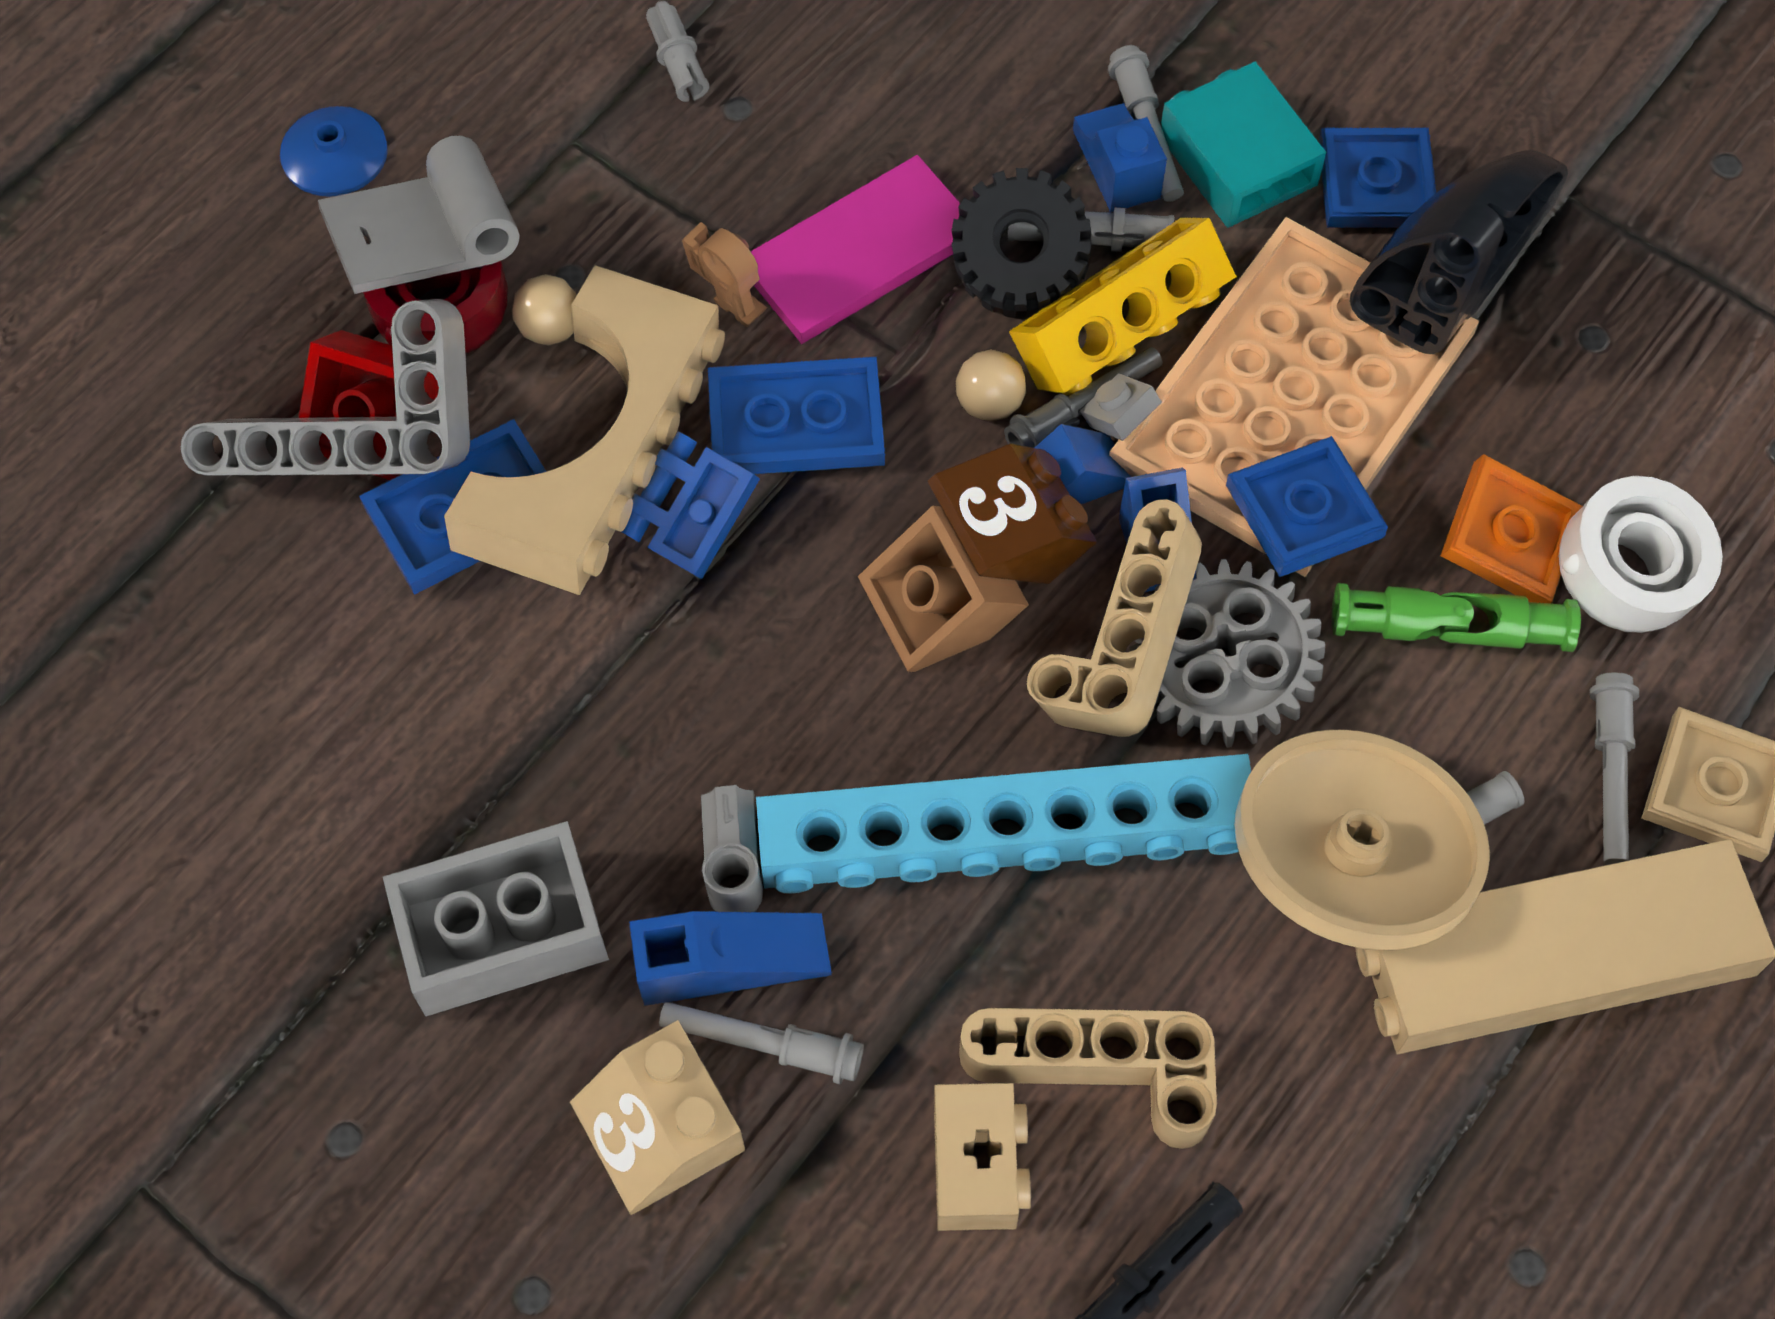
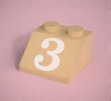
[570,1020,745,1215]

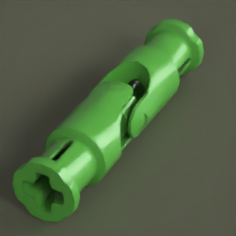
[1332,583,1581,652]

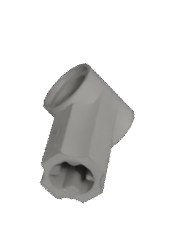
[701,785,763,912]

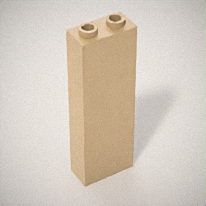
[1355,839,1775,1054]

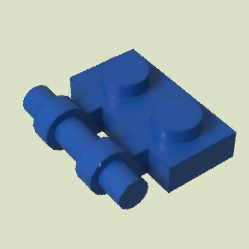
[622,431,760,579]

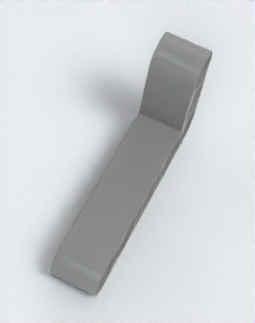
[181,299,470,475]

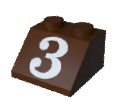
[927,444,1097,584]

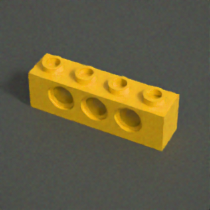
[1009,218,1236,395]

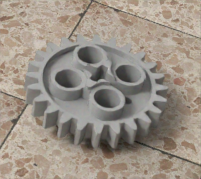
[1129,559,1325,747]

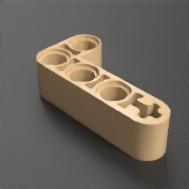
[1027,499,1202,737]
[959,1008,1217,1149]

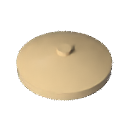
[1235,730,1490,950]

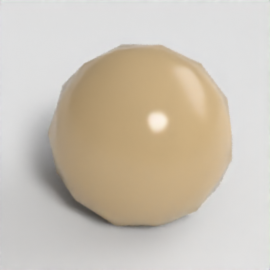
[512,274,577,346]
[956,349,1026,422]

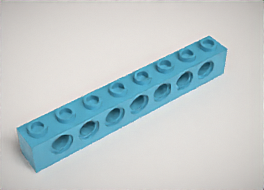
[756,754,1251,893]

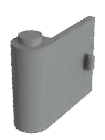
[318,136,520,294]

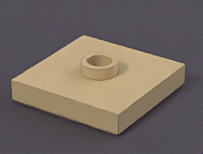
[1641,707,1775,862]

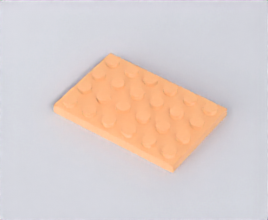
[1109,217,1479,577]

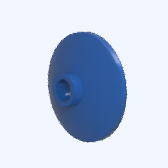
[280,106,388,197]

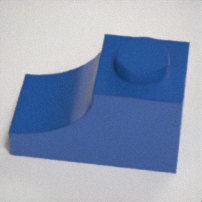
[1073,103,1167,213]

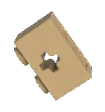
[934,1083,1031,1231]

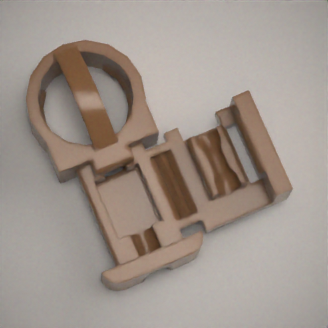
[682,222,767,327]

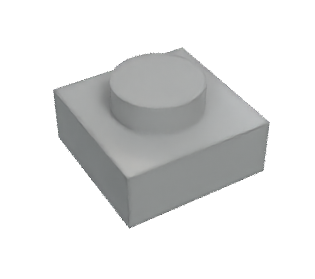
[1080,373,1162,441]

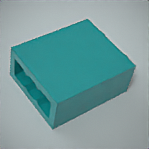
[1161,61,1326,228]

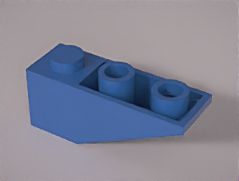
[629,911,832,1006]

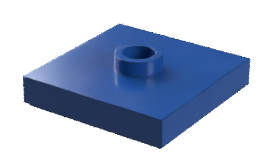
[1319,128,1436,228]
[1226,436,1388,577]

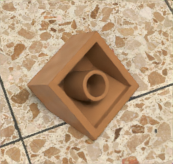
[858,506,1029,672]

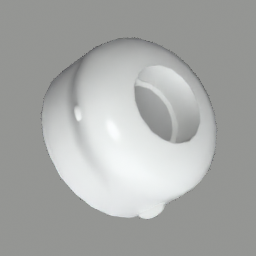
[1558,476,1723,633]

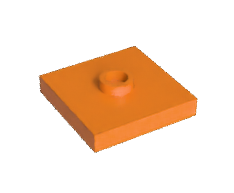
[1441,454,1583,603]

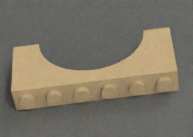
[444,265,725,595]

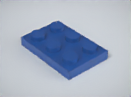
[708,357,885,474]
[359,419,547,595]

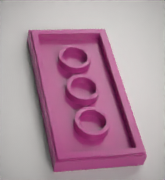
[750,155,960,344]

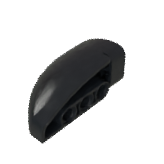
[1350,150,1568,354]

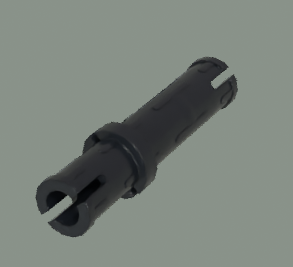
[1074,1181,1243,1319]

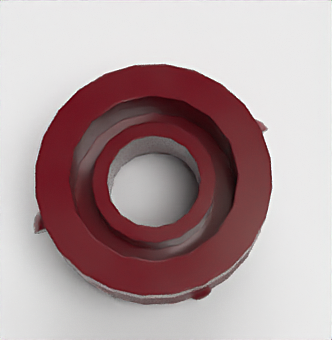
[363,261,508,354]

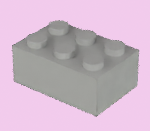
[383,821,609,1016]

